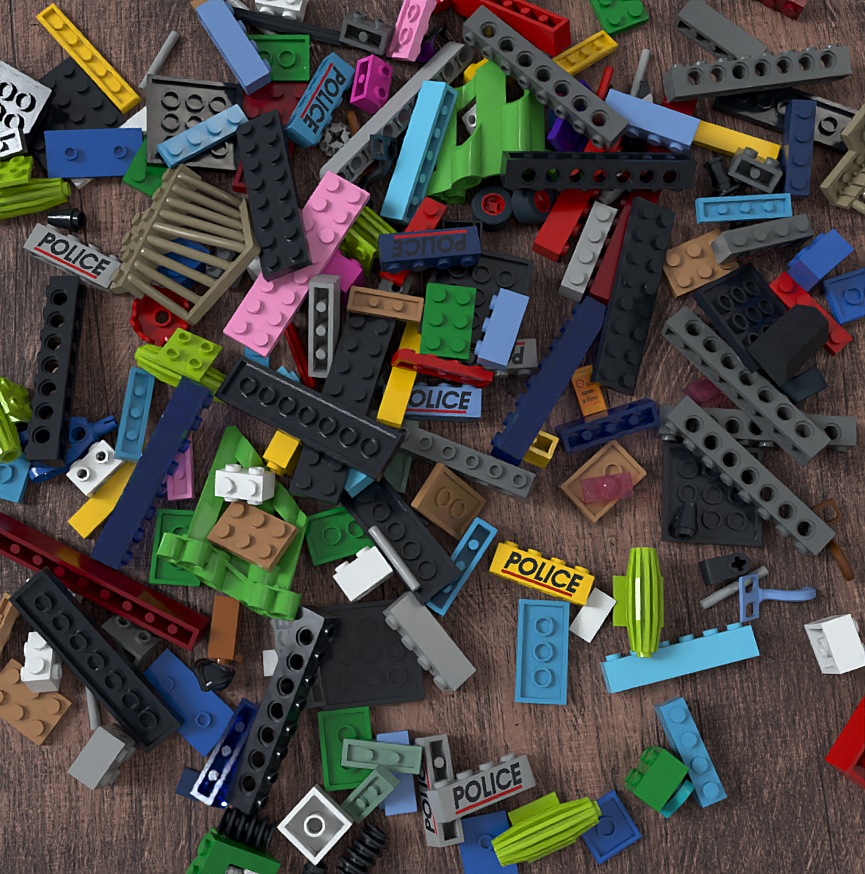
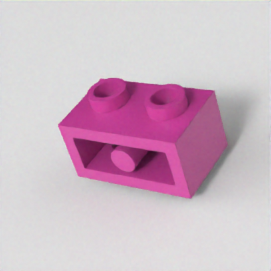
[350,55,393,115]

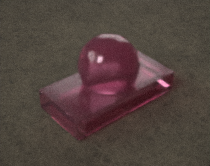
[682,375,723,407]
[580,472,635,505]

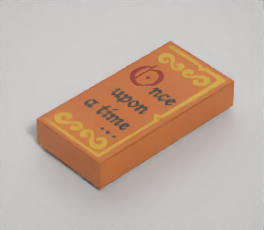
[568,364,607,418]

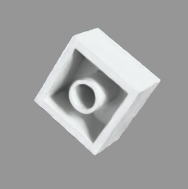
[333,546,394,603]
[804,614,865,674]
[277,783,354,865]

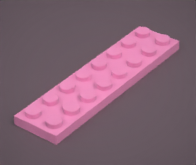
[223,170,370,359]

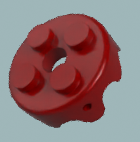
[129,285,192,347]

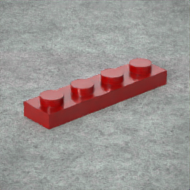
[380,197,447,287]
[769,271,853,356]
[391,348,493,389]

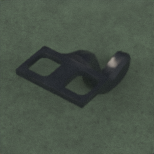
[357,134,399,209]

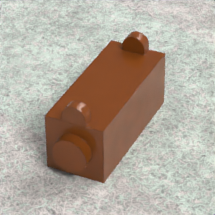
[207,596,243,665]

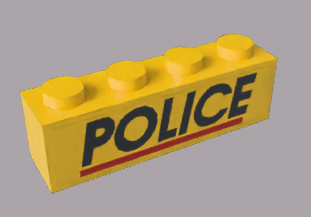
[488,540,594,607]

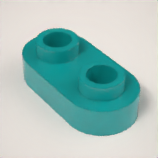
[659,779,695,819]

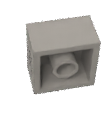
[67,723,136,790]

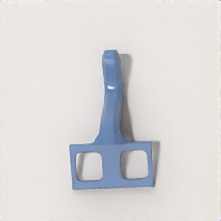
[739,573,816,622]

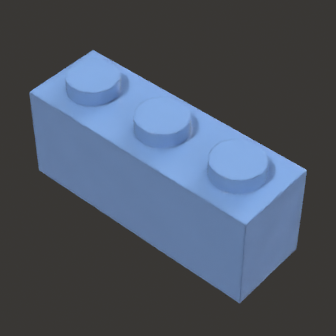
[474,288,529,372]
[372,729,417,816]

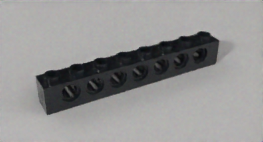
[500,151,697,192]
[25,276,87,468]
[224,605,338,815]

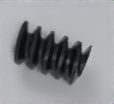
[217,805,277,852]
[336,821,390,874]

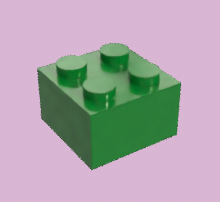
[623,745,689,813]

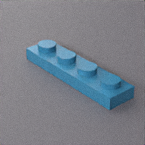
[157,104,249,169]
[695,193,792,224]
[113,367,155,464]

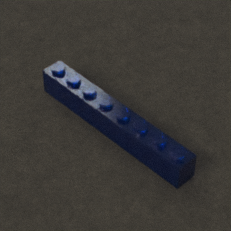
[490,295,607,467]
[89,376,214,570]

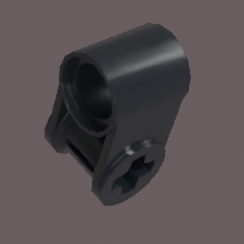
[698,553,750,586]

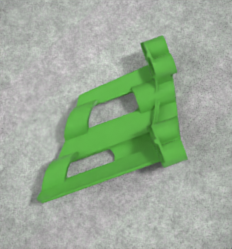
[424,50,555,204]
[156,426,308,621]

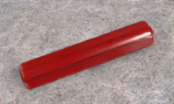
[284,322,318,389]

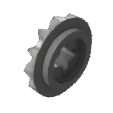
[319,121,353,157]

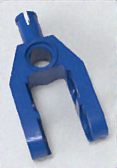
[18,414,119,483]

